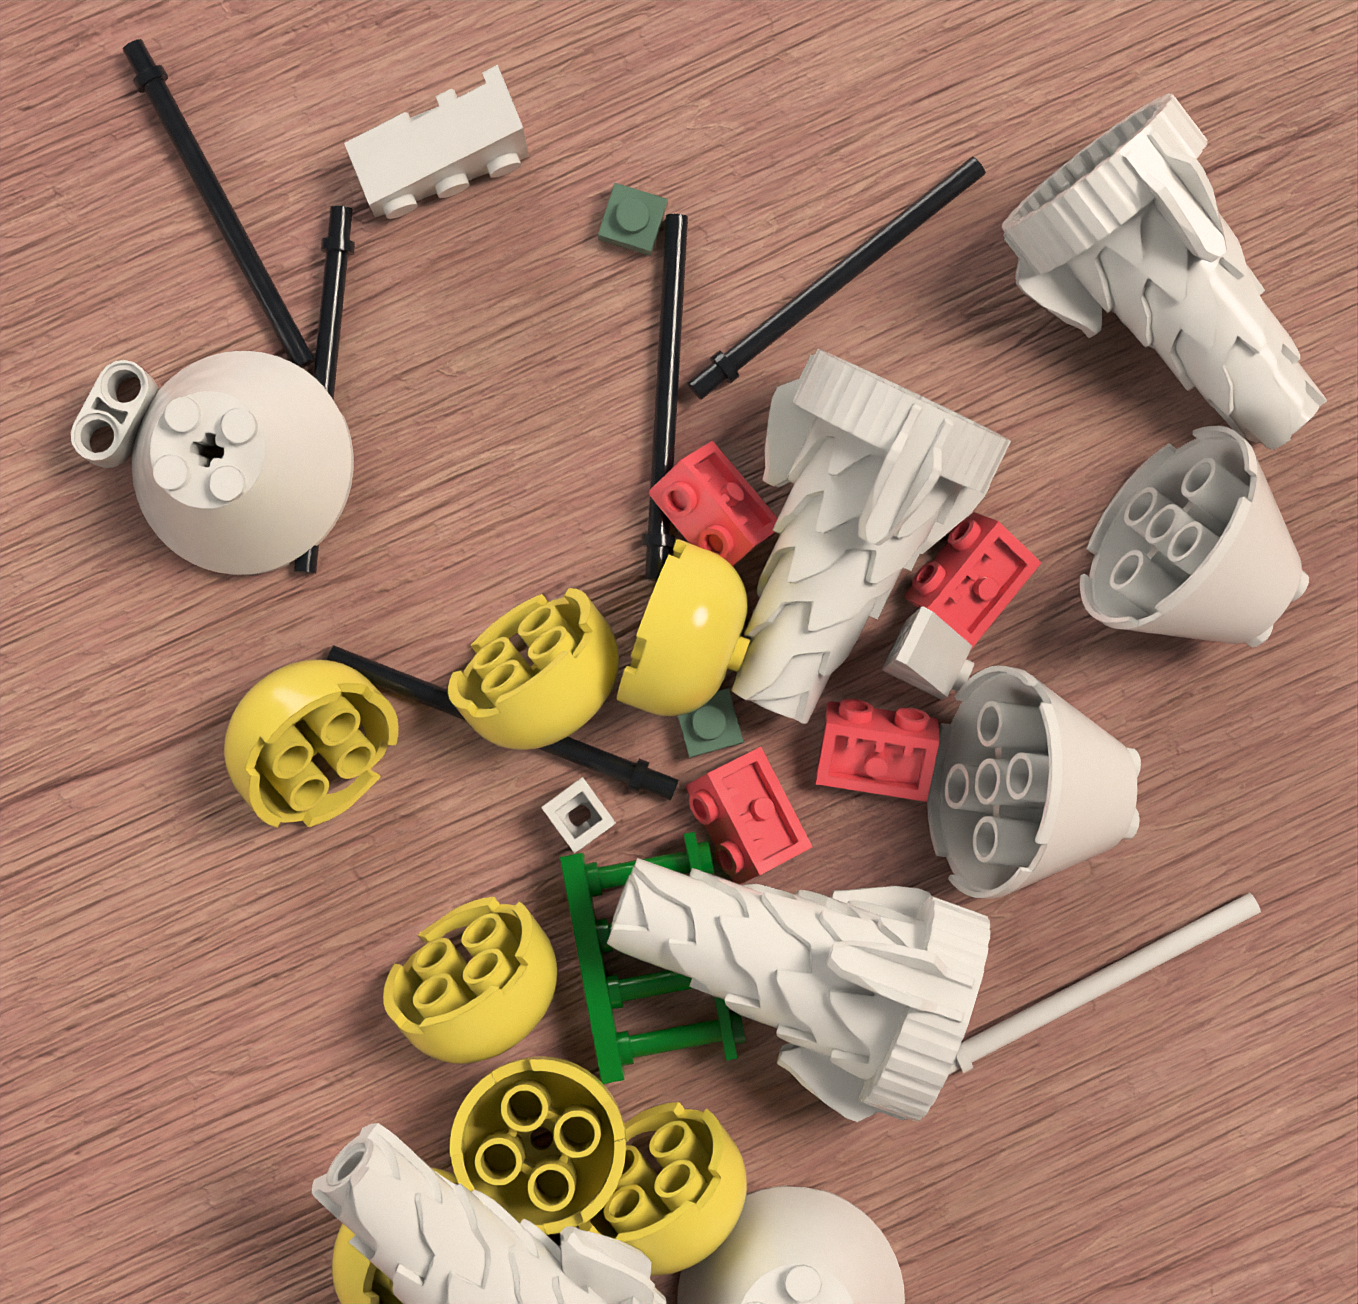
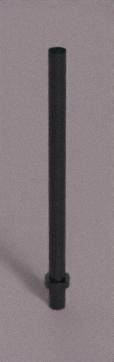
[123,39,315,368]
[687,156,986,400]
[294,206,355,574]
[641,214,688,581]
[327,645,679,801]

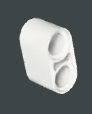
[71,360,158,468]

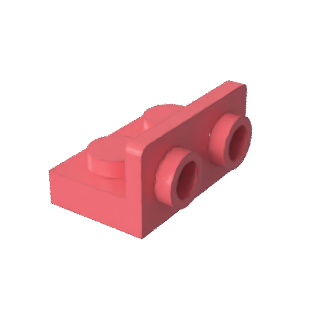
[649,441,778,567]
[905,512,1041,649]
[815,699,939,802]
[686,747,812,884]

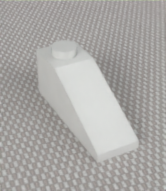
[882,606,975,700]

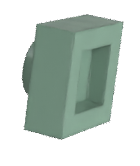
[598,183,668,256]
[678,688,744,758]

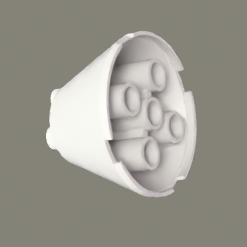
[132,351,354,575]
[1080,426,1309,648]
[927,666,1141,899]
[677,1185,905,1304]

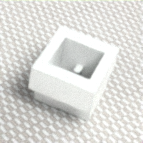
[541,777,616,853]

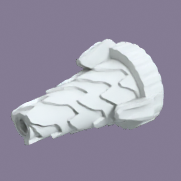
[1002,93,1327,450]
[732,349,1011,723]
[607,858,990,1122]
[312,1123,666,1304]

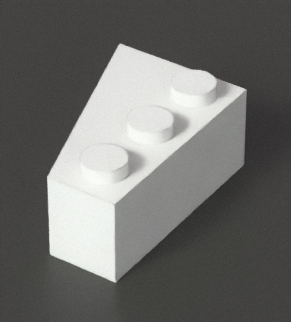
[344,65,529,219]

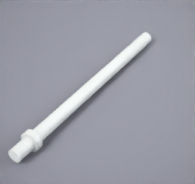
[948,893,1261,1075]

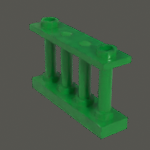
[560,832,746,1084]

